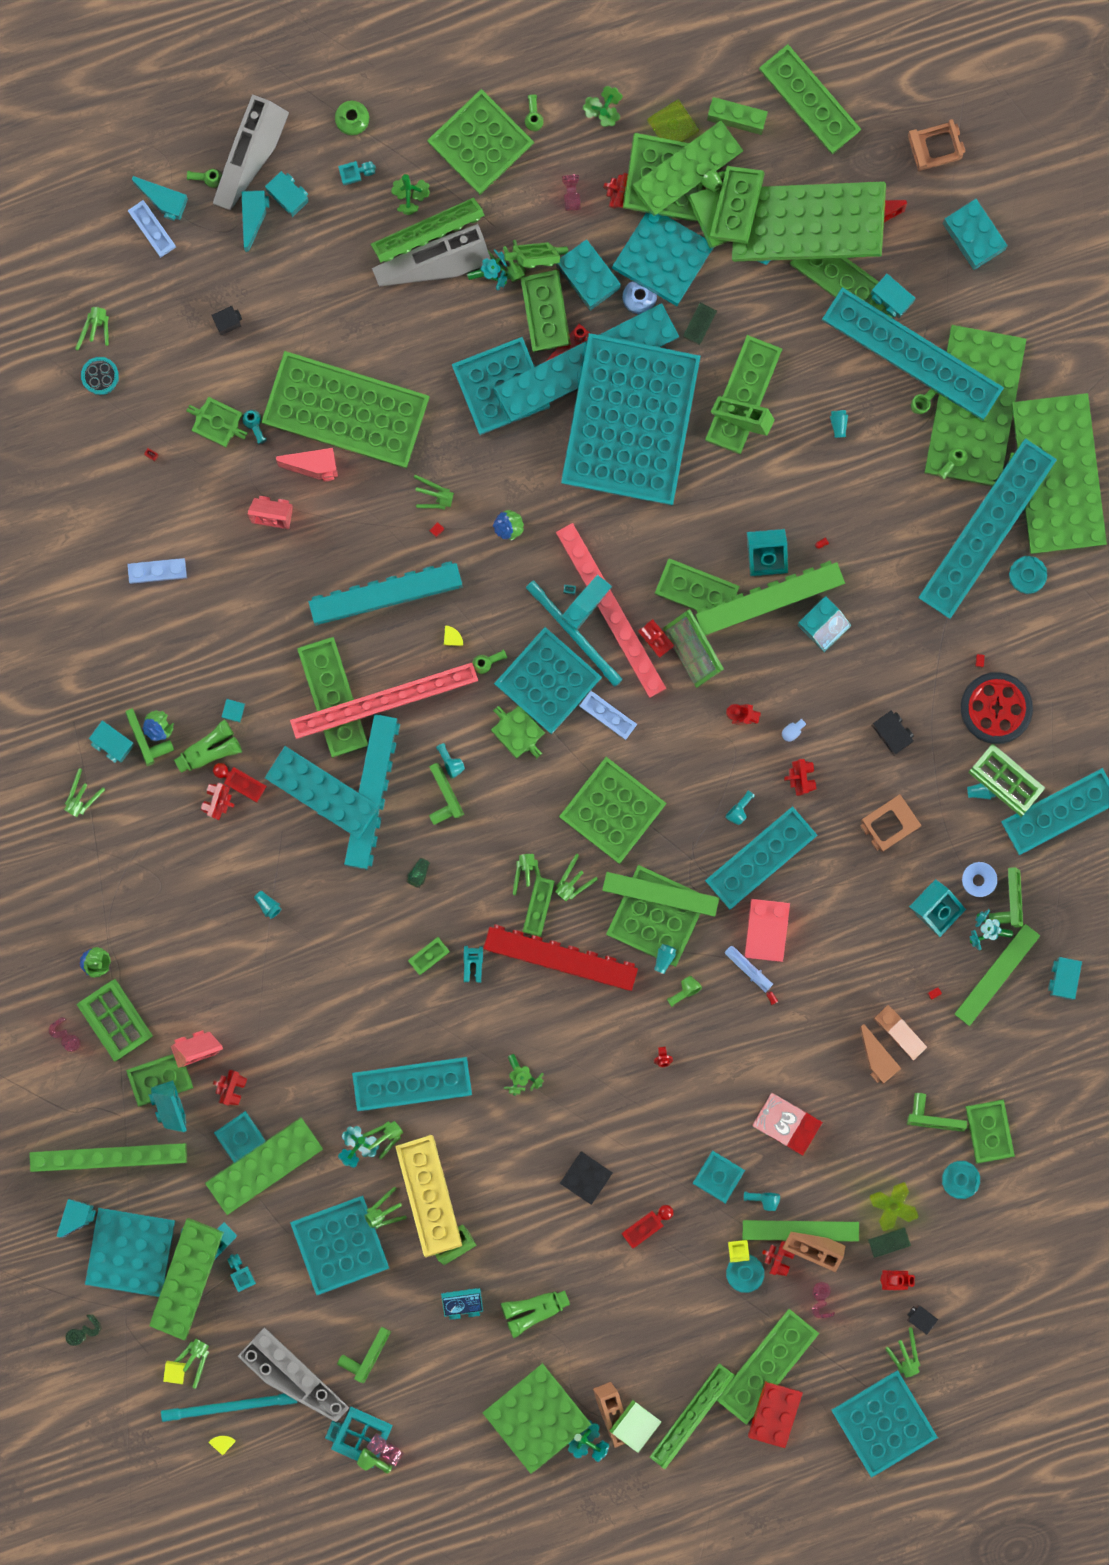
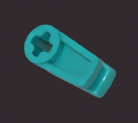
[463,946,483,983]

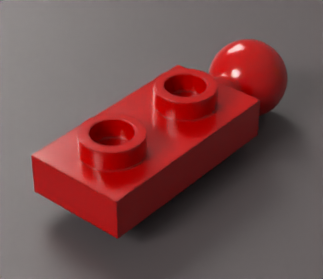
[213,763,267,803]
[621,1205,674,1249]

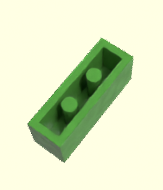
[707,97,768,135]

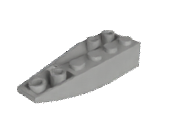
[213,94,289,211]
[372,224,491,287]
[238,1327,349,1422]

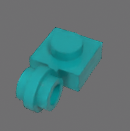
[338,161,376,185]
[227,1254,256,1292]

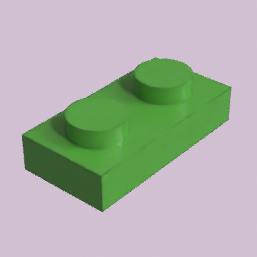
[408,937,450,976]

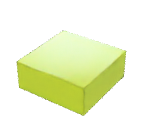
[728,1240,750,1263]
[163,1361,186,1384]

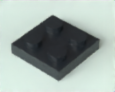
[560,1151,613,1205]

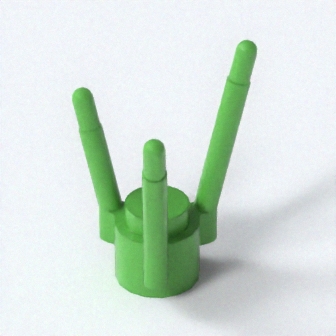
[488,240,526,282]
[75,307,109,350]
[414,475,454,510]
[64,768,105,817]
[513,854,541,895]
[555,854,598,901]
[362,1121,403,1159]
[365,1187,407,1229]
[886,1327,920,1378]
[174,1339,209,1389]

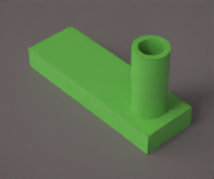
[125,708,174,766]
[429,763,465,825]
[989,867,1023,928]
[907,1093,967,1132]
[337,1327,392,1383]

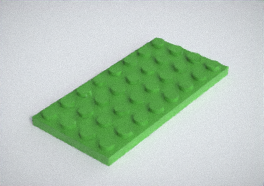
[732,182,886,262]
[924,325,1026,486]
[261,351,430,469]
[1012,393,1107,554]

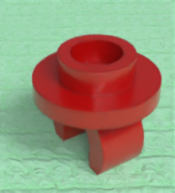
[654,1047,673,1067]

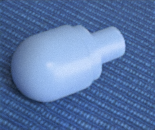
[782,719,806,742]

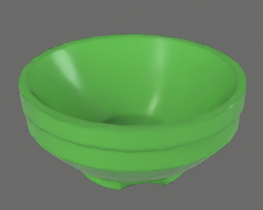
[335,101,369,135]

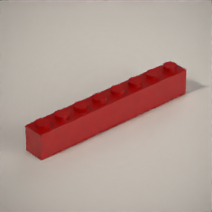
[483,924,638,992]

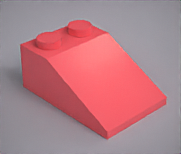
[276,448,338,482]
[248,496,293,529]
[745,899,790,962]
[171,1030,223,1068]

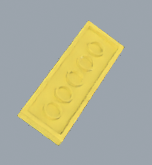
[395,1135,462,1257]

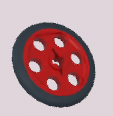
[961,672,1033,744]

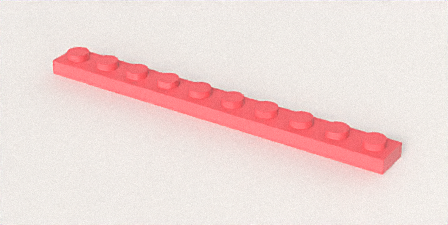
[556,523,666,698]
[290,663,478,739]

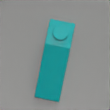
[132,176,188,221]
[242,191,269,252]
[562,574,612,631]

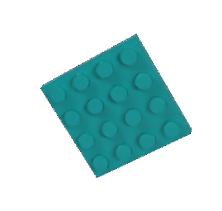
[612,213,714,306]
[452,337,550,435]
[494,627,602,735]
[290,1196,390,1296]
[85,1208,175,1297]
[831,1370,938,1478]

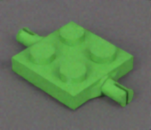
[504,242,568,268]
[186,396,248,448]
[491,706,545,759]

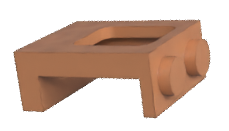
[908,119,965,171]
[860,794,921,852]

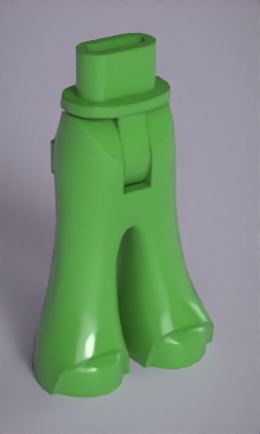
[174,719,242,773]
[500,1290,570,1338]

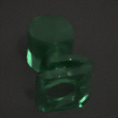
[65,1314,102,1346]

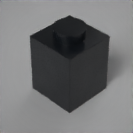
[211,306,242,336]
[907,1305,939,1335]

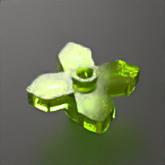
[869,1182,919,1231]

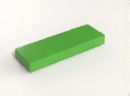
[522,876,555,937]

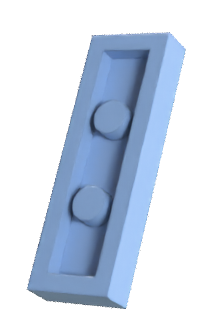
[128,200,176,258]
[128,558,187,584]
[579,691,637,740]

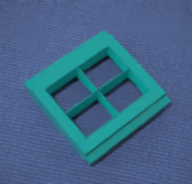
[331,1406,393,1468]

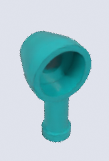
[242,410,267,445]
[436,743,465,779]
[725,791,755,825]
[744,1191,780,1211]

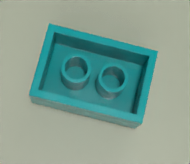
[943,199,1008,270]
[556,239,621,311]

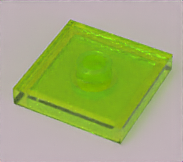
[647,99,699,142]

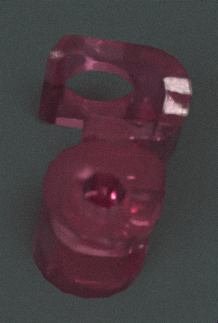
[562,175,581,211]
[49,1017,81,1052]
[812,1282,835,1318]
[366,1433,404,1466]

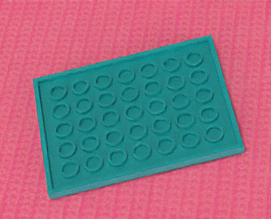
[561,333,701,506]

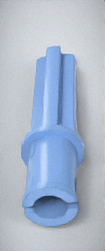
[725,946,773,993]

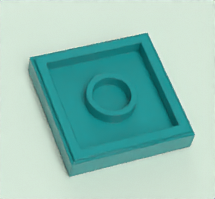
[214,1111,266,1162]
[692,1150,745,1204]

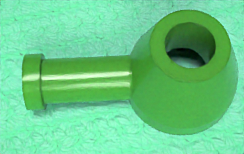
[525,95,544,131]
[187,168,222,188]
[701,169,726,192]
[911,389,938,414]
[937,448,967,479]
[472,649,508,674]
[667,976,702,1007]
[357,1448,392,1474]

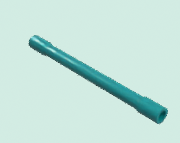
[526,580,623,687]
[161,1393,298,1422]

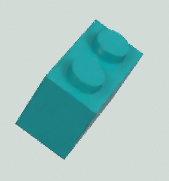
[265,171,309,217]
[871,274,916,318]
[89,720,135,763]
[1048,957,1082,1000]

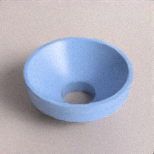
[622,281,657,314]
[962,862,997,897]

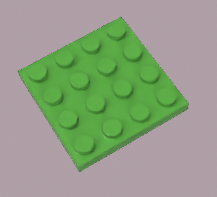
[427,89,534,195]
[623,133,703,222]
[559,757,667,864]
[606,865,700,967]
[483,1363,592,1474]

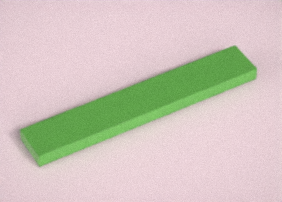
[602,872,719,917]
[954,924,1040,1026]
[742,1220,859,1241]
[650,1363,735,1469]

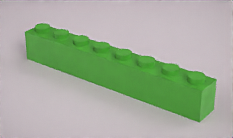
[694,561,845,635]
[30,1143,188,1172]

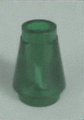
[406,858,430,888]

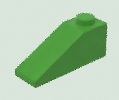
[711,396,775,436]

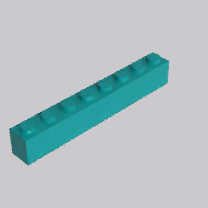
[308,561,463,626]
[344,714,400,870]

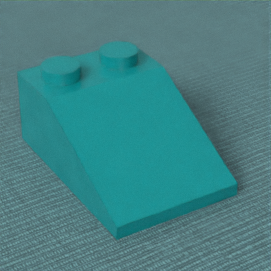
[149,1080,187,1132]

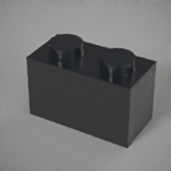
[871,710,914,756]

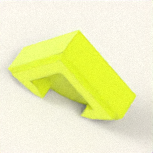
[444,626,463,646]
[209,1436,236,1455]

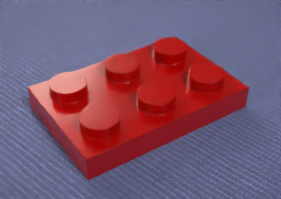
[748,1381,803,1448]

